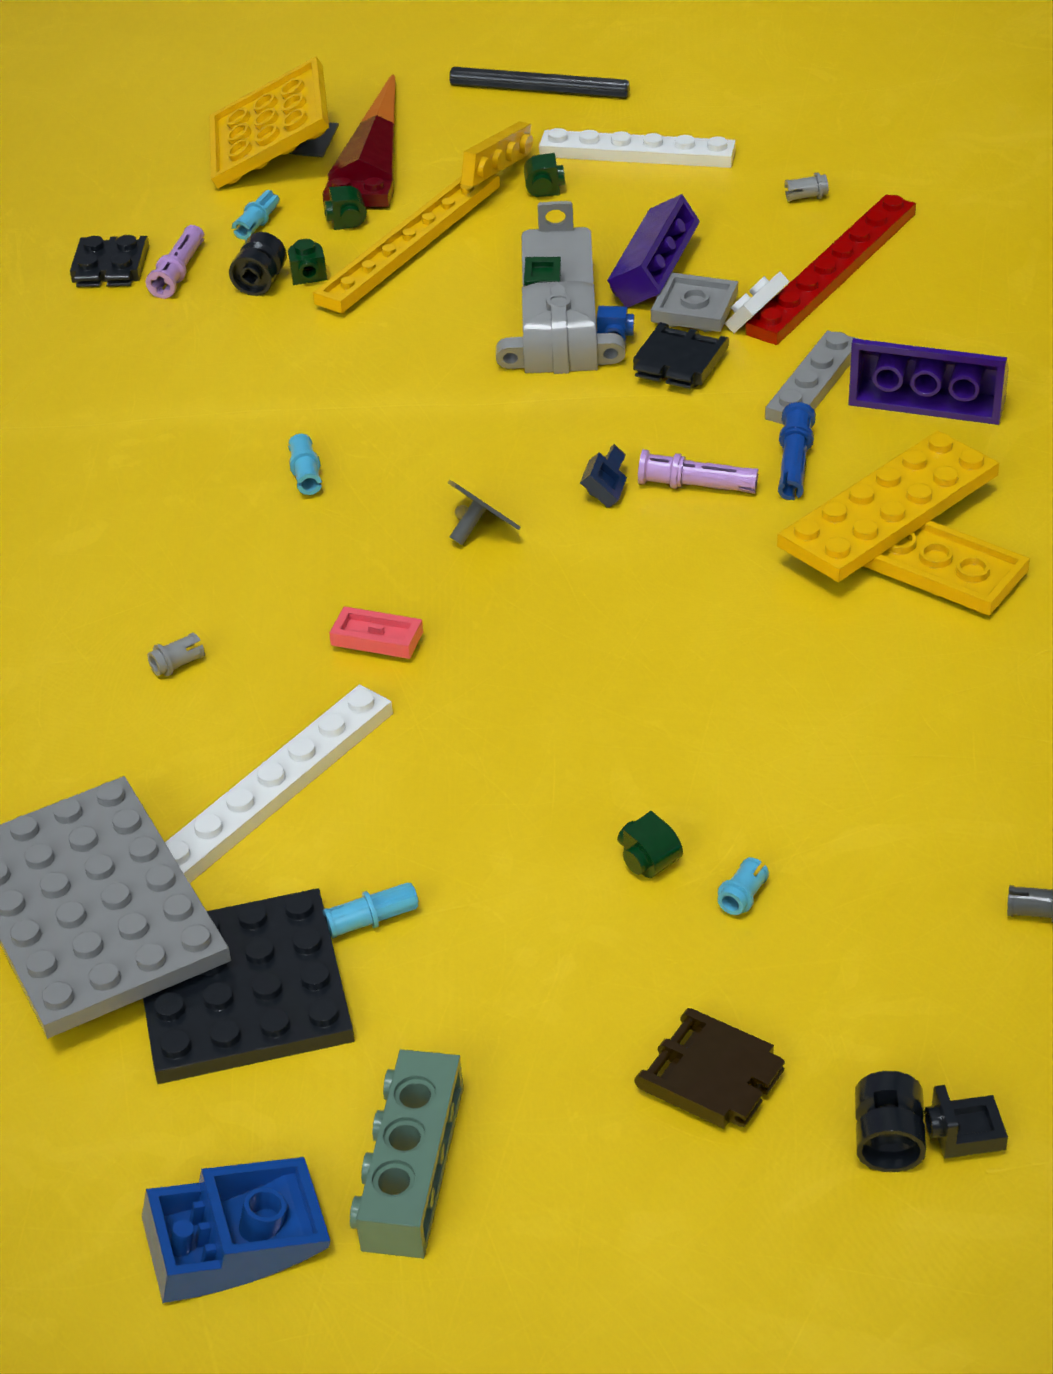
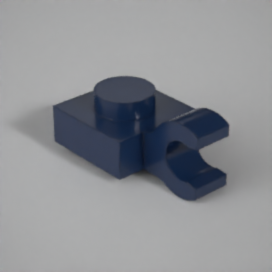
[580,444,627,508]

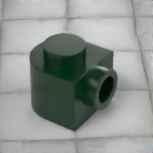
[524,153,565,197]
[324,186,367,230]
[288,239,327,285]
[617,811,683,878]

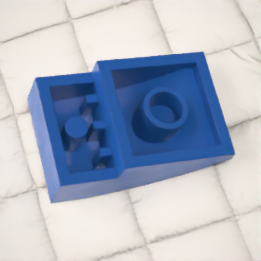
[141,1157,330,1303]

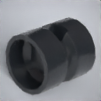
[229,232,287,296]
[855,1071,926,1172]

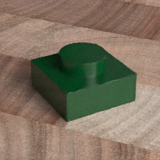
[524,257,561,286]

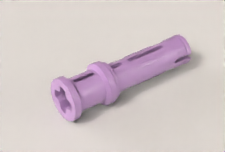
[145,225,205,299]
[638,449,759,494]

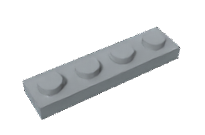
[765,330,858,424]

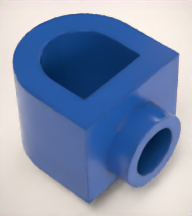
[597,305,635,347]

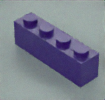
[607,194,700,307]

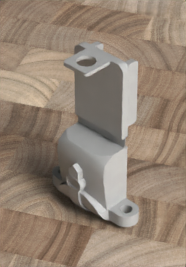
[496,201,625,374]

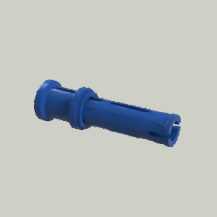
[778,402,816,500]

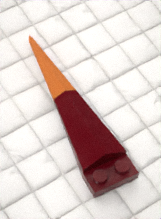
[323,74,395,207]

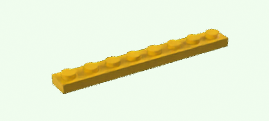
[313,174,500,313]

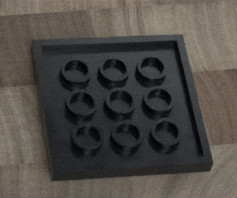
[143,888,355,1084]

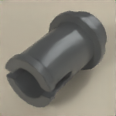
[1007,885,1053,923]

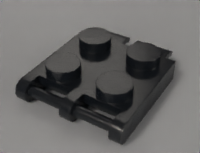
[70,235,149,287]
[633,322,729,389]

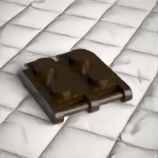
[634,1008,785,1129]

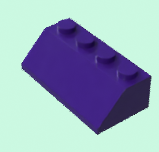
[848,338,1009,425]

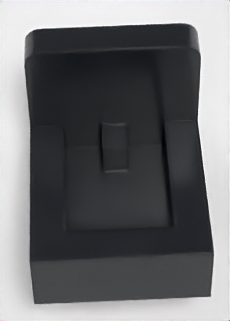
[924,1085,1008,1159]

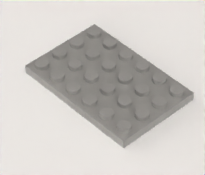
[0,776,231,1039]

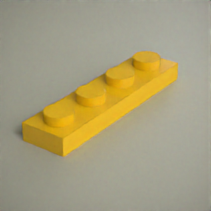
[461,121,533,187]

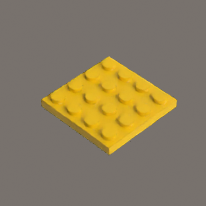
[209,56,329,188]

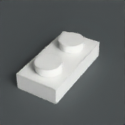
[725,271,790,333]

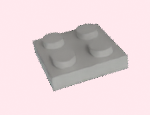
[651,273,738,332]

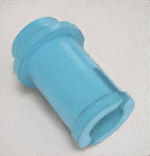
[718,857,769,915]

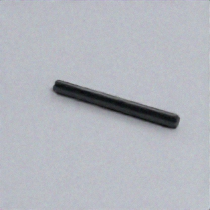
[449,67,630,99]

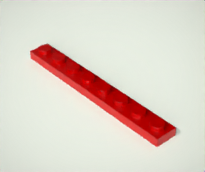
[746,194,916,345]

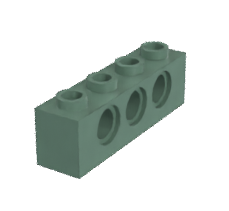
[350,1049,463,1259]

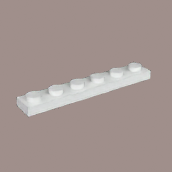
[539,128,735,168]

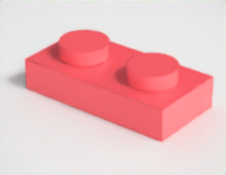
[329,606,423,659]

